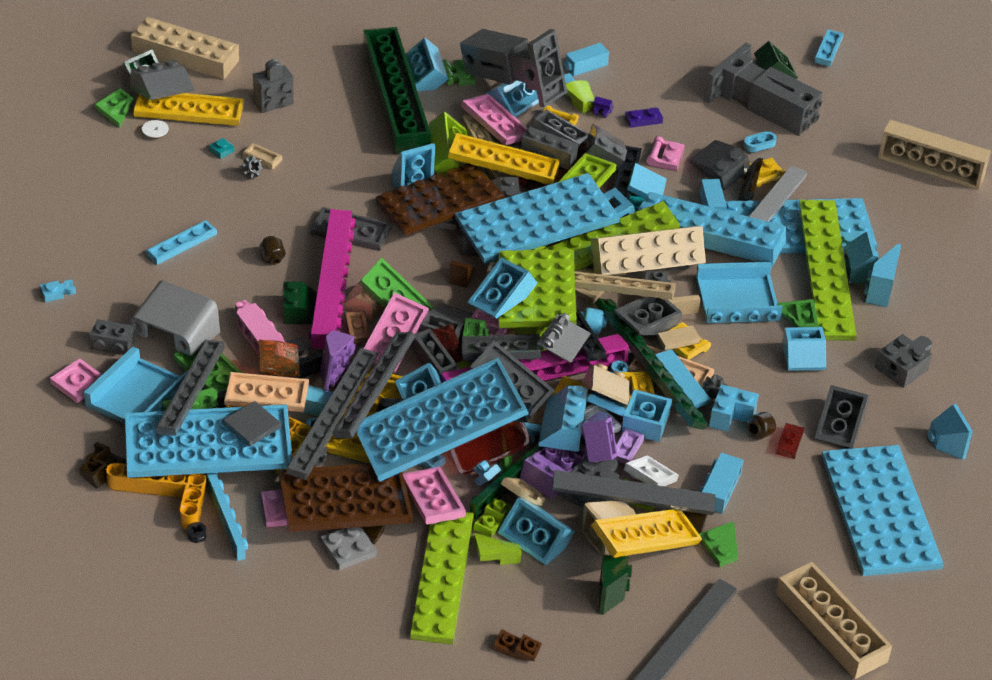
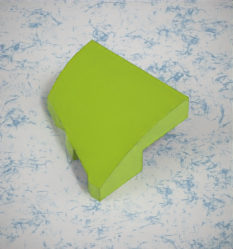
[566,80,594,114]
[473,533,522,565]

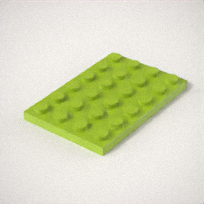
[499,249,577,328]

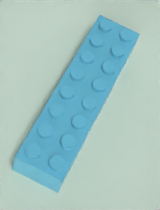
[638,191,786,266]

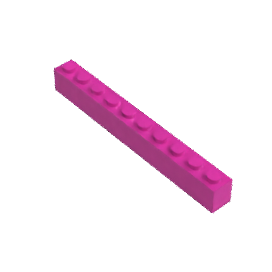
[311,209,356,349]
[441,334,629,383]

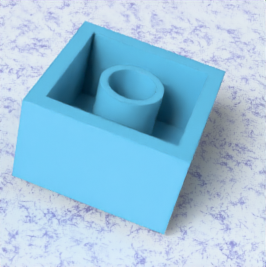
[622,389,672,442]

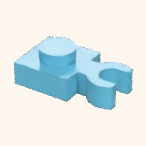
[40,280,76,302]

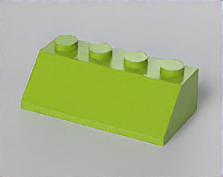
[429,112,468,174]

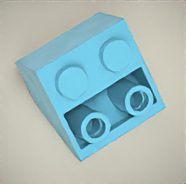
[844,231,879,283]
[782,327,826,371]

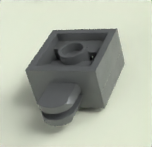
[253,59,294,113]
[875,334,932,388]
[561,457,619,509]

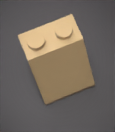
[581,501,636,557]

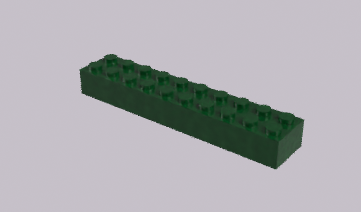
[363,27,431,153]

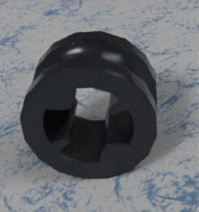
[187,522,206,543]

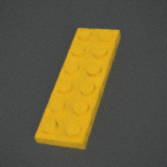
[134,93,244,126]
[448,133,560,185]
[591,509,702,558]

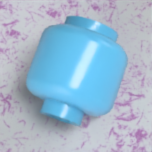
[581,308,607,334]

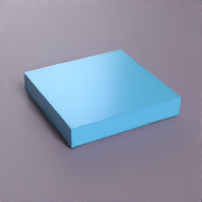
[627,163,667,198]
[587,391,627,416]

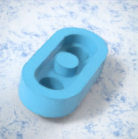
[744,131,777,153]

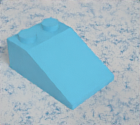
[392,143,435,189]
[864,244,902,307]
[468,257,537,319]

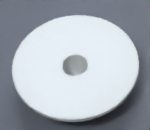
[142,120,169,138]

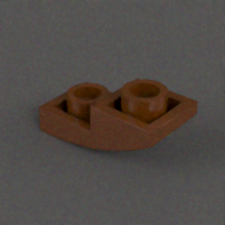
[492,629,542,661]

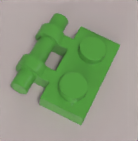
[442,59,476,86]

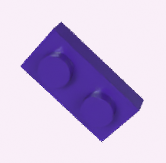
[625,107,663,128]

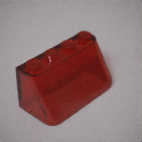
[445,422,530,475]

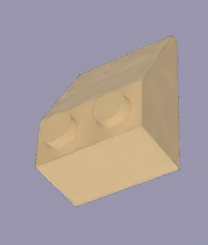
[581,363,629,405]

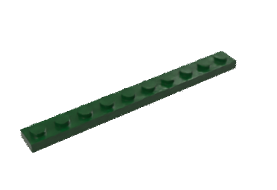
[595,298,708,430]

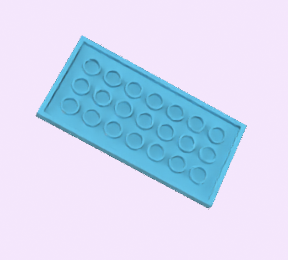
[455,173,620,264]
[725,198,877,254]
[356,357,528,482]
[125,404,292,478]
[821,445,943,576]

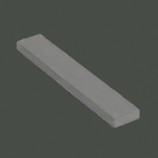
[749,165,807,222]

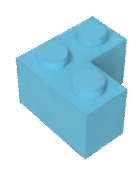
[709,384,759,432]

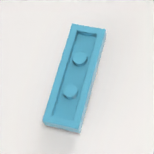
[814,29,844,67]

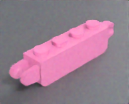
[235,300,293,370]

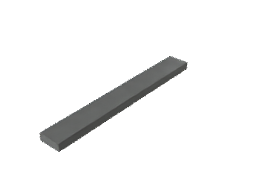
[333,332,415,438]
[156,340,225,436]
[552,470,715,515]
[634,579,737,680]

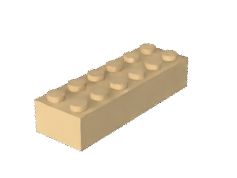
[131,17,239,80]
[878,119,991,190]
[591,226,706,275]
[776,562,892,679]

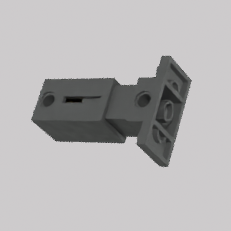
[460,29,567,108]
[704,43,823,136]

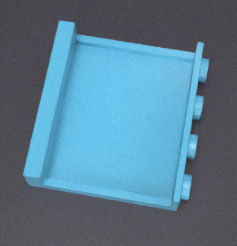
[696,262,783,323]
[84,347,188,424]

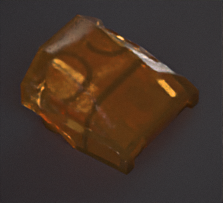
[259,339,300,377]

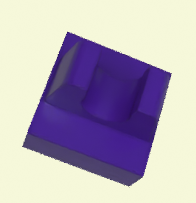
[594,96,614,118]

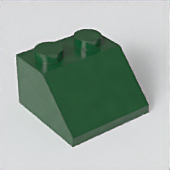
[754,41,798,79]
[283,281,317,324]
[599,555,632,615]

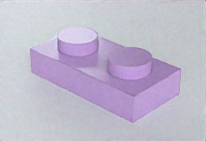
[615,428,644,465]

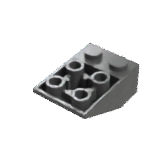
[420,303,473,352]

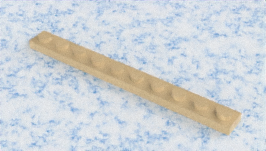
[487,261,676,300]

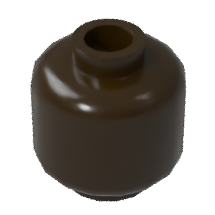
[259,236,286,265]
[747,412,776,439]

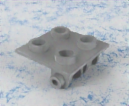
[537,313,591,363]

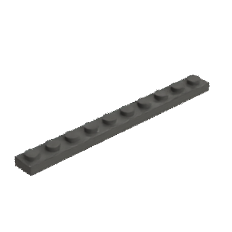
[287,348,379,480]

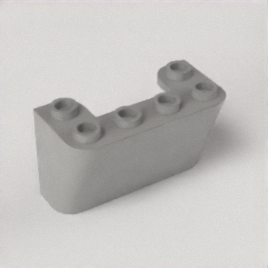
[130,280,220,356]

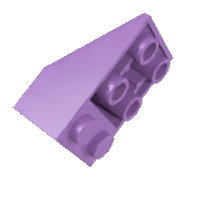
[320,330,355,392]
[581,411,618,462]
[520,447,588,499]

